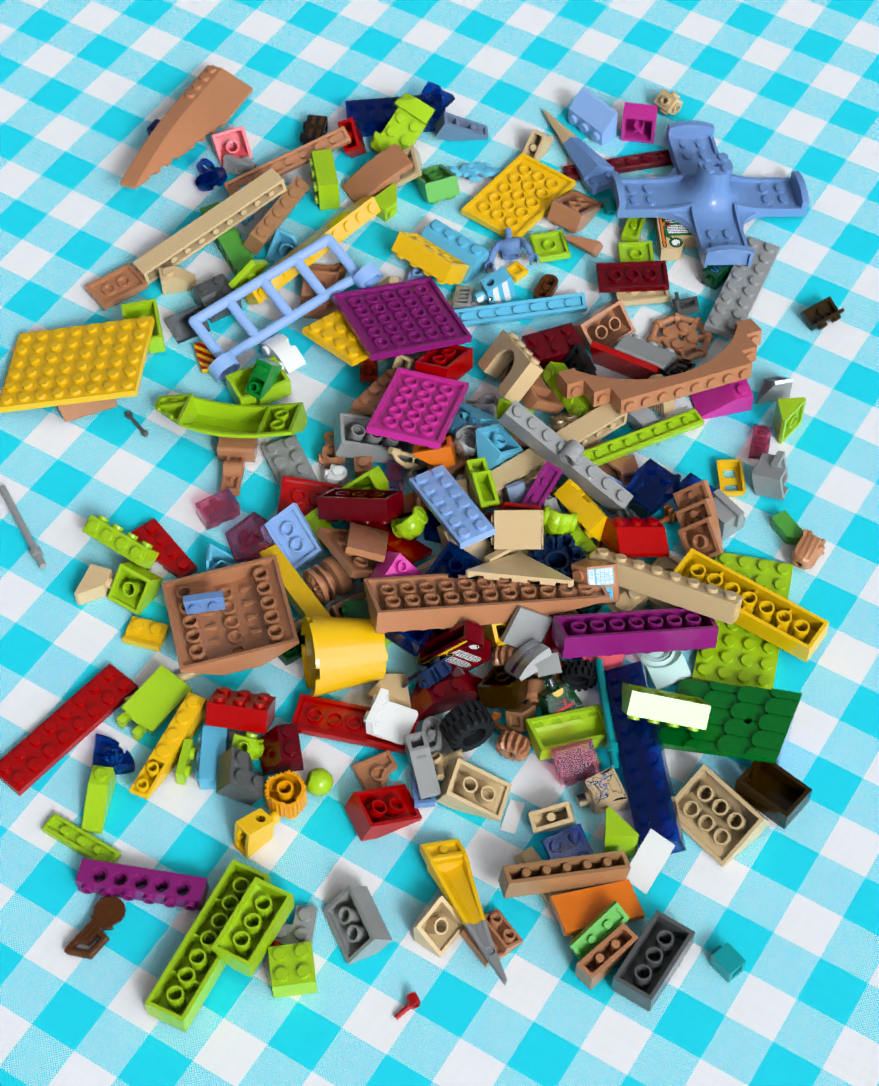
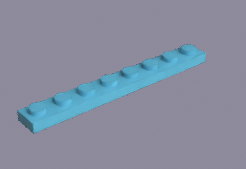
[454,292,587,327]

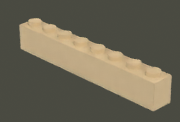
[589,548,743,625]

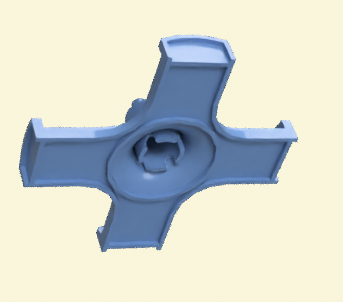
[608,120,809,268]

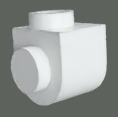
[324,464,348,486]

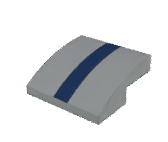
[504,639,552,681]

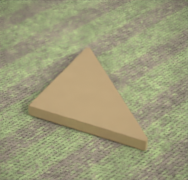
[465,552,574,587]

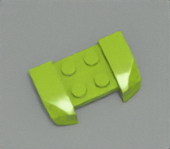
[370,93,435,153]

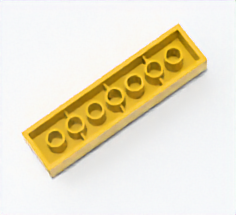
[673,548,829,663]

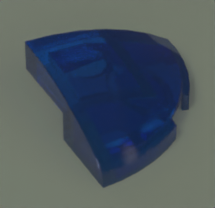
[420,81,455,114]
[91,733,135,775]

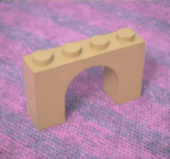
[477,329,543,402]

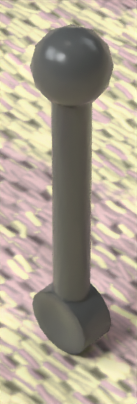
[125,411,149,437]

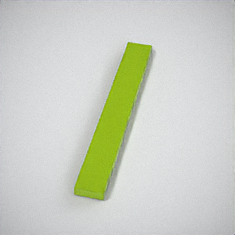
[583,408,705,466]

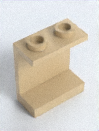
[491,510,544,550]

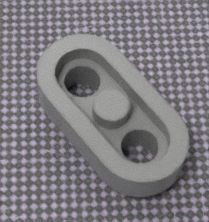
[422,716,443,755]

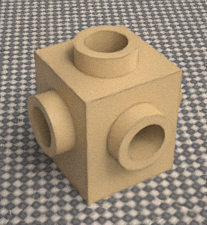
[654,89,684,116]

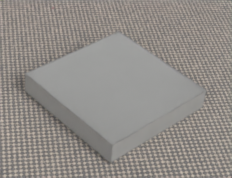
[500,605,553,648]

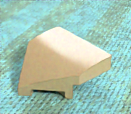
[366,673,411,708]

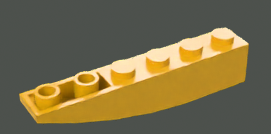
[129,692,207,800]

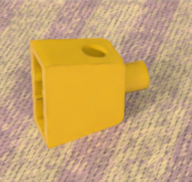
[233,808,280,859]

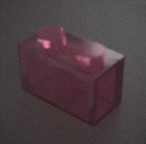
[195,488,241,530]

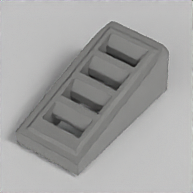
[453,286,474,310]

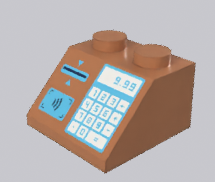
[571,558,620,604]

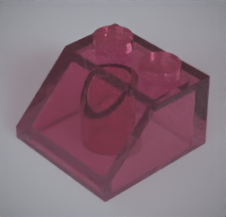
[225,512,275,563]
[551,738,600,786]

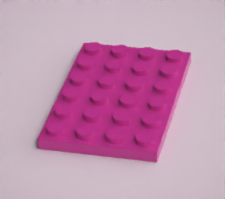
[366,367,469,449]

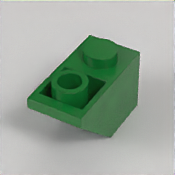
[244,358,282,399]

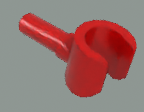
[394,992,420,1020]

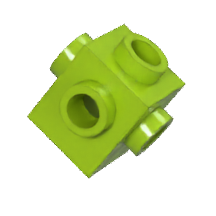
[231,732,264,760]

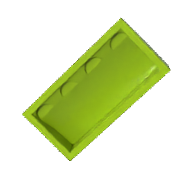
[525,704,616,761]

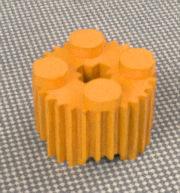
[264,770,307,819]

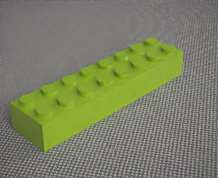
[144,859,272,1032]

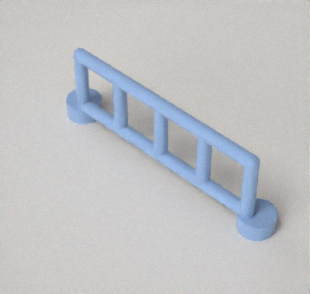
[188,234,383,382]

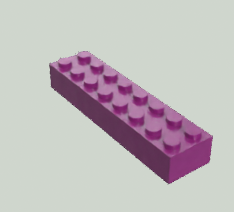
[551,608,719,659]

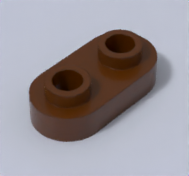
[533,274,558,299]

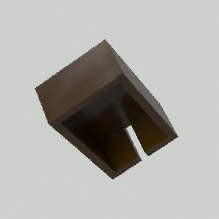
[734,761,812,829]

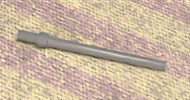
[0,485,47,569]

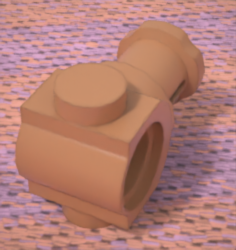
[319,431,345,469]

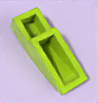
[465,457,500,508]

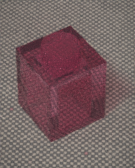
[385,459,407,490]

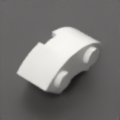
[261,333,306,374]

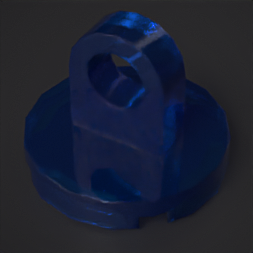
[195,158,228,192]

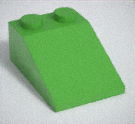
[413,164,460,204]

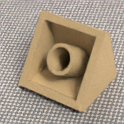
[413,895,465,957]

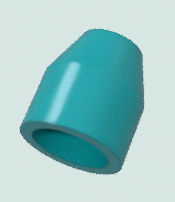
[603,197,617,216]

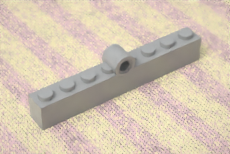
[498,400,633,514]

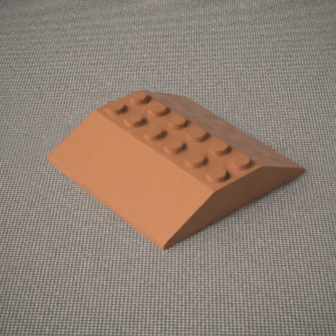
[162,555,299,675]

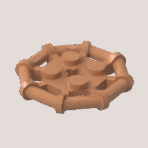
[646,312,714,361]

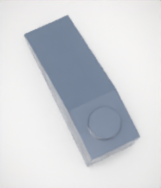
[435,112,488,141]

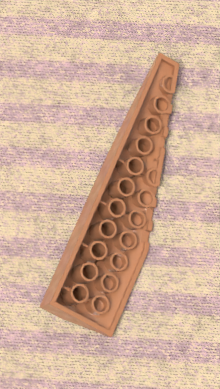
[120,65,253,189]

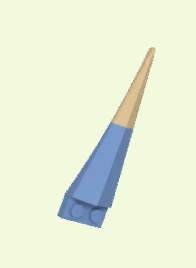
[543,109,622,195]

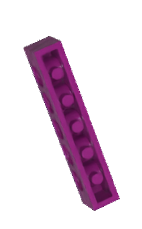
[75,858,209,911]

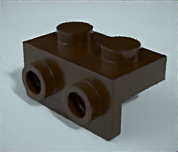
[800,296,845,331]

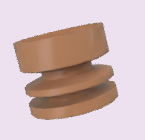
[303,555,353,606]

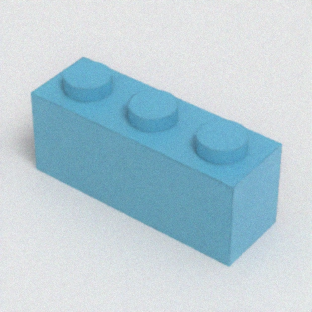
[195,726,229,790]

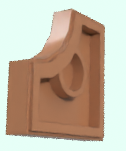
[352,750,398,791]

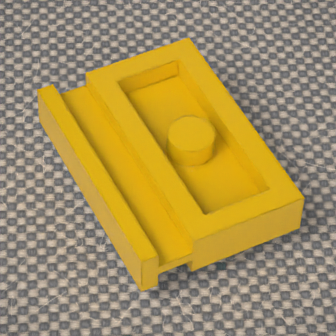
[122,616,170,652]

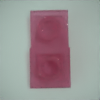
[748,424,773,460]

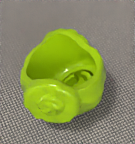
[543,505,578,536]
[390,506,428,540]

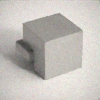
[751,450,789,500]
[712,489,746,541]

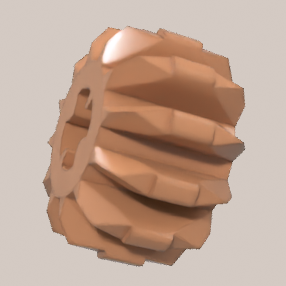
[492,645,519,666]
[496,730,531,762]

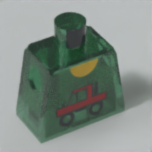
[537,675,584,716]

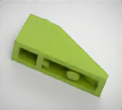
[81,765,117,834]

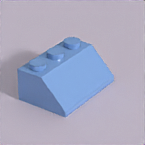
[568,87,618,146]

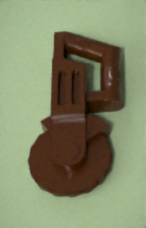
[64,896,126,959]

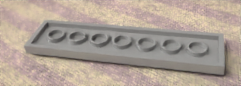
[703,236,780,340]

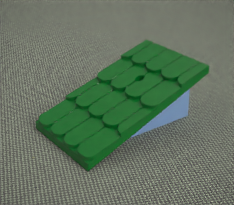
[653,679,802,765]

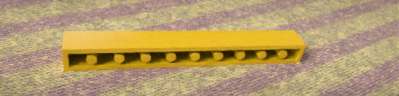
[245,196,381,305]

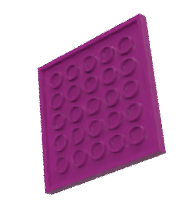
[332,277,472,361]

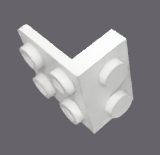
[364,688,418,745]

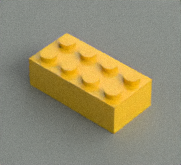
[391,231,469,285]

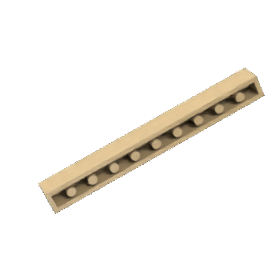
[132,168,287,285]
[469,403,628,510]

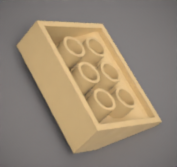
[663,764,771,867]

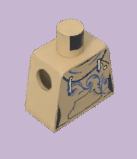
[575,767,628,815]

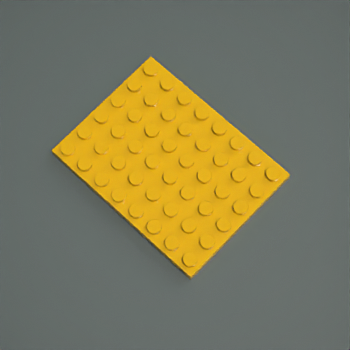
[0,316,155,413]

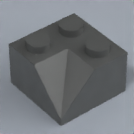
[192,273,242,323]
[216,747,266,806]

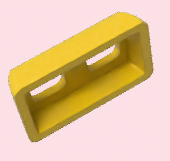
[717,459,746,497]

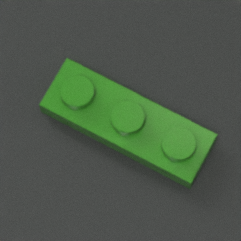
[567,901,630,961]

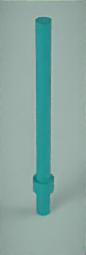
[594,658,619,768]

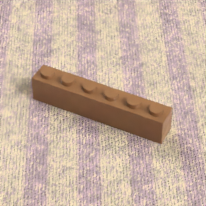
[242,176,311,256]
[498,850,631,898]

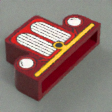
[417,620,492,671]

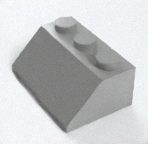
[615,334,678,376]
[323,885,392,965]

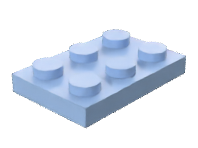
[264,503,324,571]

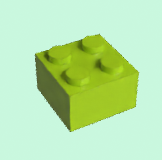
[268,941,318,998]

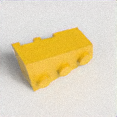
[554,478,609,542]

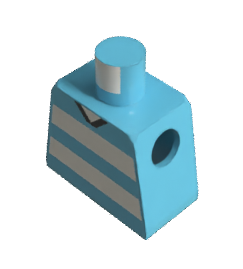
[473,266,516,305]

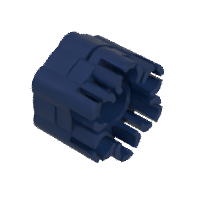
[529,534,586,586]

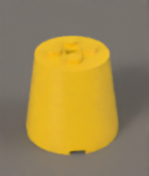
[301,616,388,697]

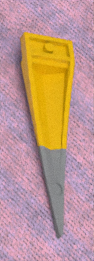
[419,838,507,985]

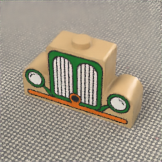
[653,218,697,261]

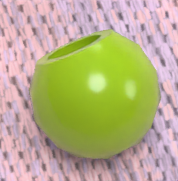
[305,768,333,796]

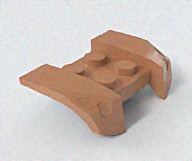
[300,262,347,319]

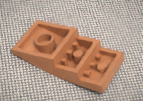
[342,143,414,203]
[673,480,723,558]
[345,521,388,563]

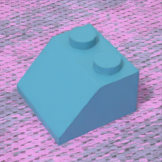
[475,423,524,470]

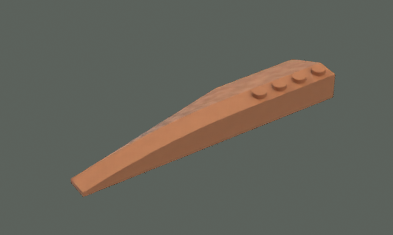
[363,574,610,633]

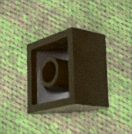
[476,666,529,709]

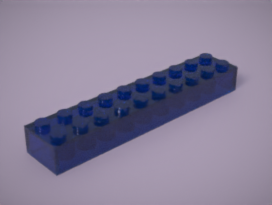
[604,661,686,854]

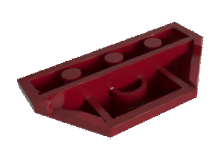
[410,665,482,721]

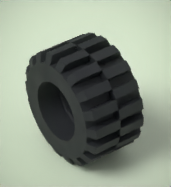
[439,700,496,753]

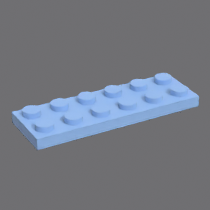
[409,464,496,549]

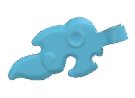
[449,163,505,181]

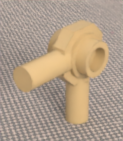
[432,749,464,781]

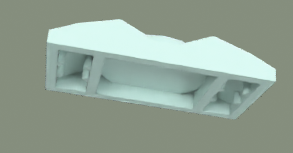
[634,650,692,690]

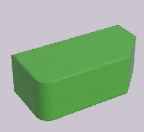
[770,510,803,545]

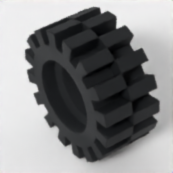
[561,659,597,692]

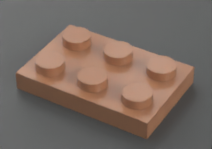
[85,263,149,311]

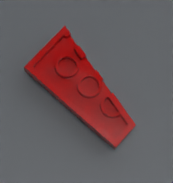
[131,518,198,578]

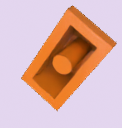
[413,436,456,468]

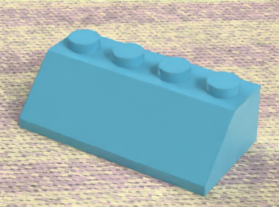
[421,219,489,284]

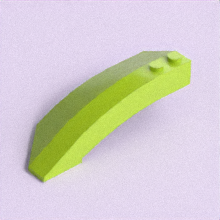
[154,393,308,438]

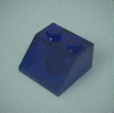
[626,458,680,515]

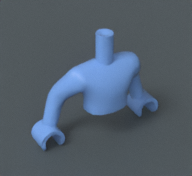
[484,228,540,273]

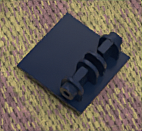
[402,656,452,689]

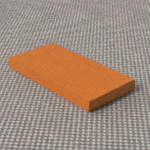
[549,879,645,936]

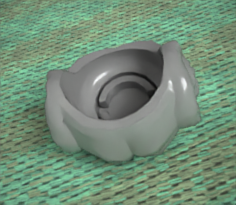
[453,425,483,458]

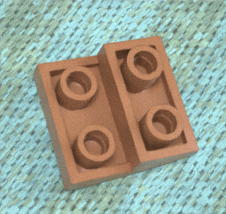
[460,908,523,967]

